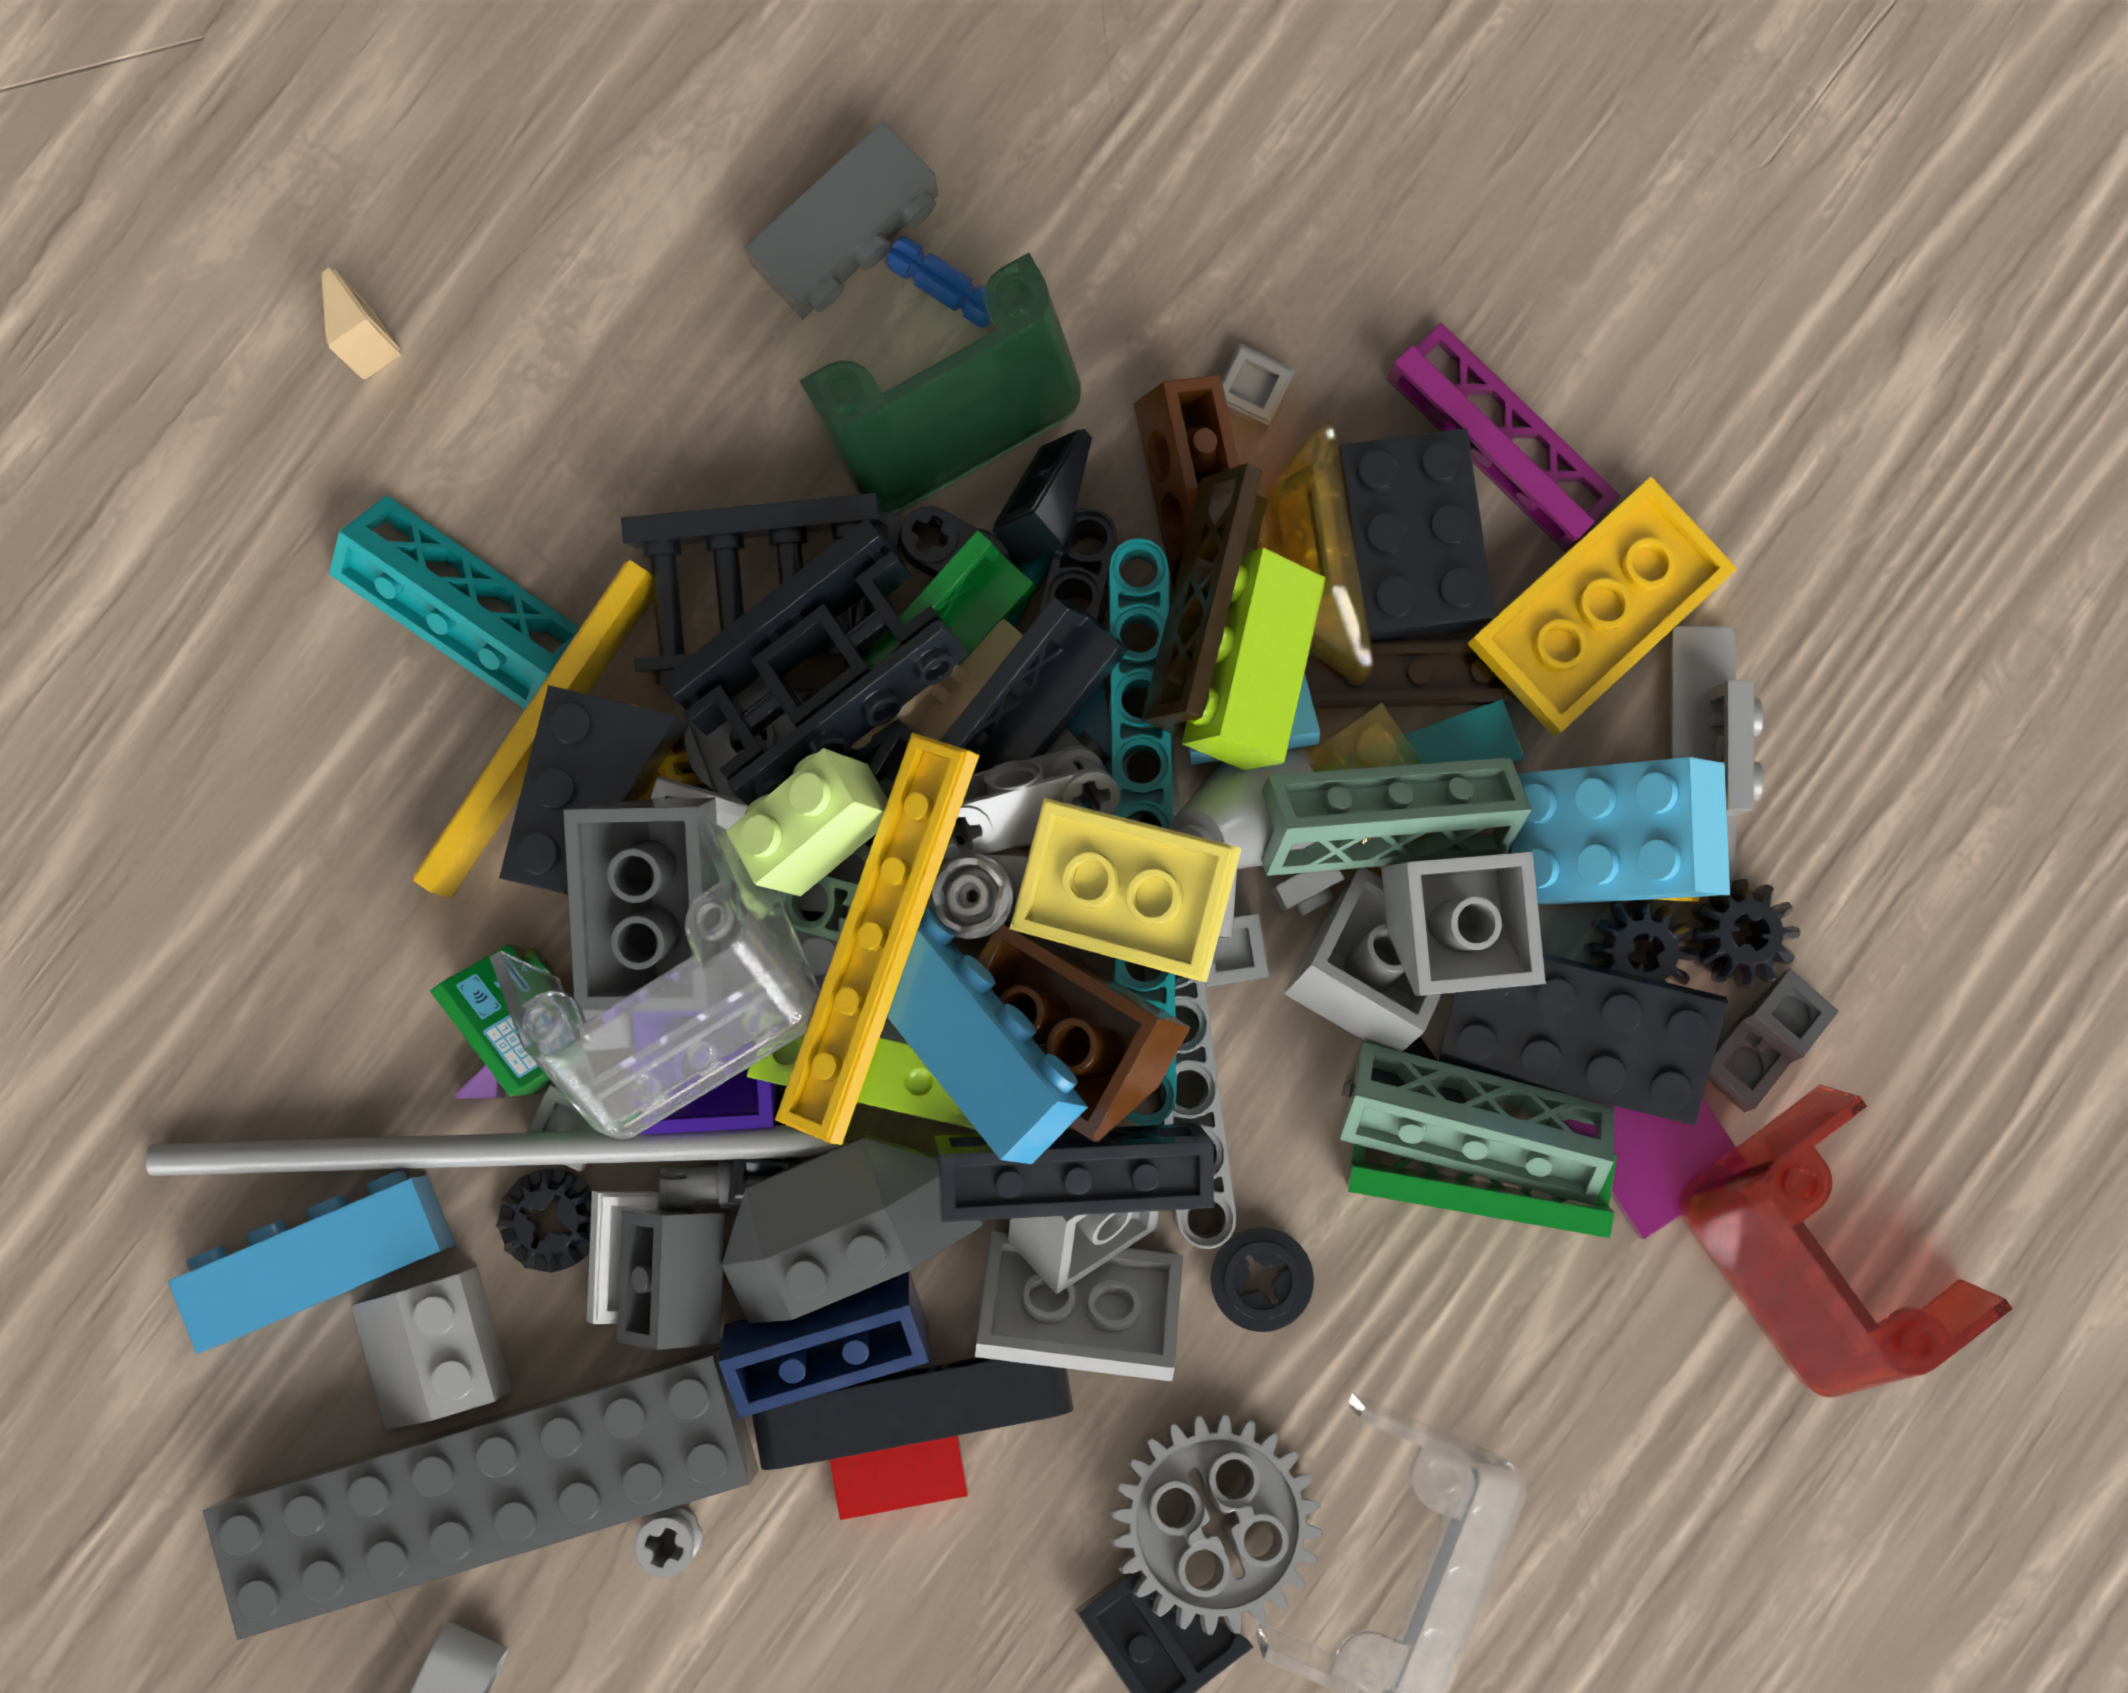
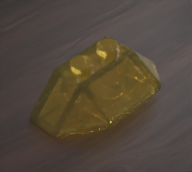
[1257,420,1374,682]

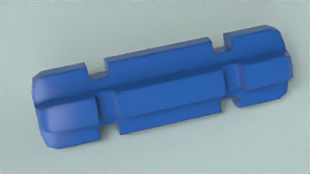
[886,236,1000,328]

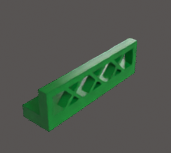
[847,530,1037,753]
[1347,1144,1617,1238]

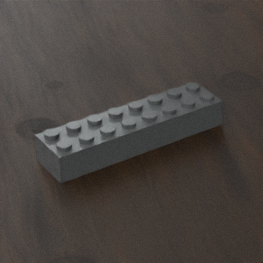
[203,1347,759,1640]

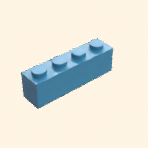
[887,907,1088,1164]
[168,1169,456,1354]

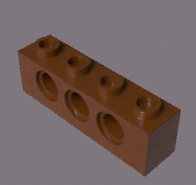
[1133,375,1258,591]

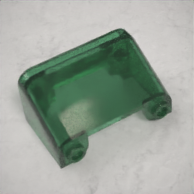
[799,252,1081,514]

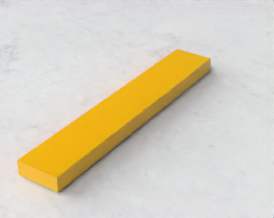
[413,560,654,899]
[775,733,979,1145]

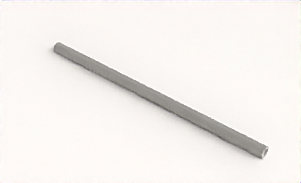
[145,1125,850,1176]

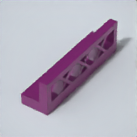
[1386,323,1621,552]

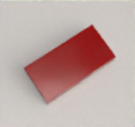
[829,1435,969,1520]

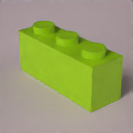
[1182,548,1326,771]

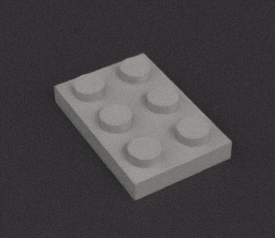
[975,1231,1183,1382]

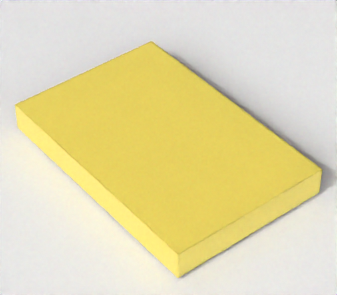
[1010,798,1242,982]

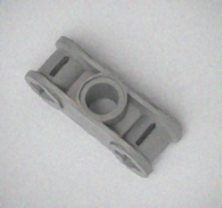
[944,745,1120,860]

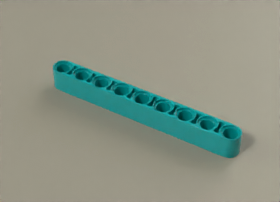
[1108,538,1177,1126]

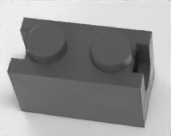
[617,1208,726,1350]

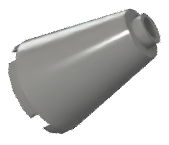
[1168,748,1315,869]

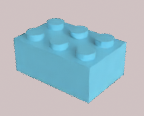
[1512,757,1730,905]

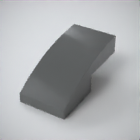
[1708,968,1839,1113]

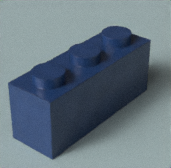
[718,1271,929,1418]

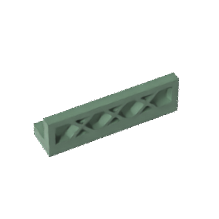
[1261,758,1532,876]
[1340,1042,1615,1205]

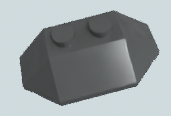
[721,1135,985,1324]

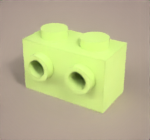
[726,748,888,897]

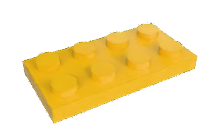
[1467,477,1737,737]

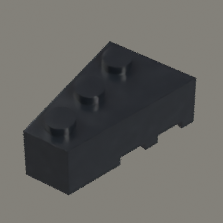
[499,685,689,895]

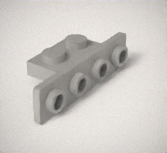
[1669,626,1763,879]

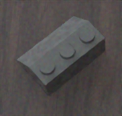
[563,797,725,1010]

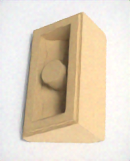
[321,267,401,379]

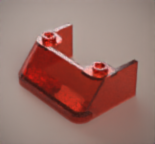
[1680,1084,2013,1398]

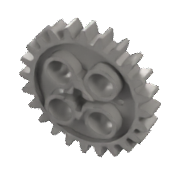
[1109,1414,1323,1635]

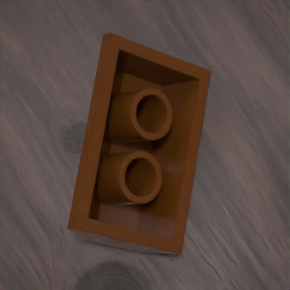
[978,923,1191,1142]

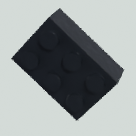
[1332,428,1495,642]

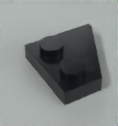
[1074,1573,1254,1693]

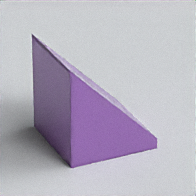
[456,1065,506,1098]

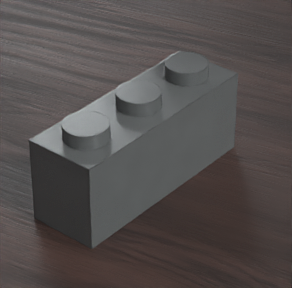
[744,120,938,319]

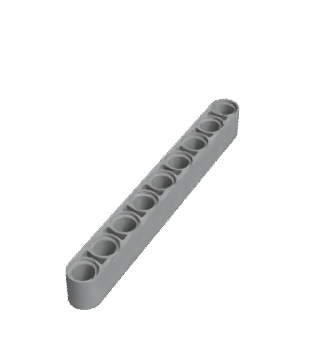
[1108,687,1236,1249]

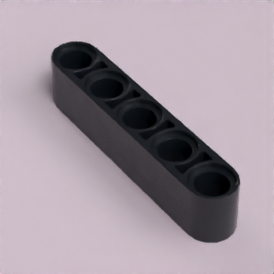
[752,1357,1074,1470]

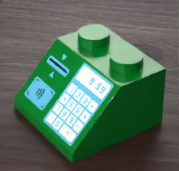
[430,944,596,1096]

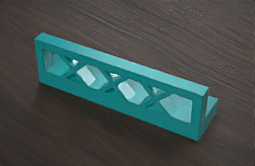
[329,495,580,709]

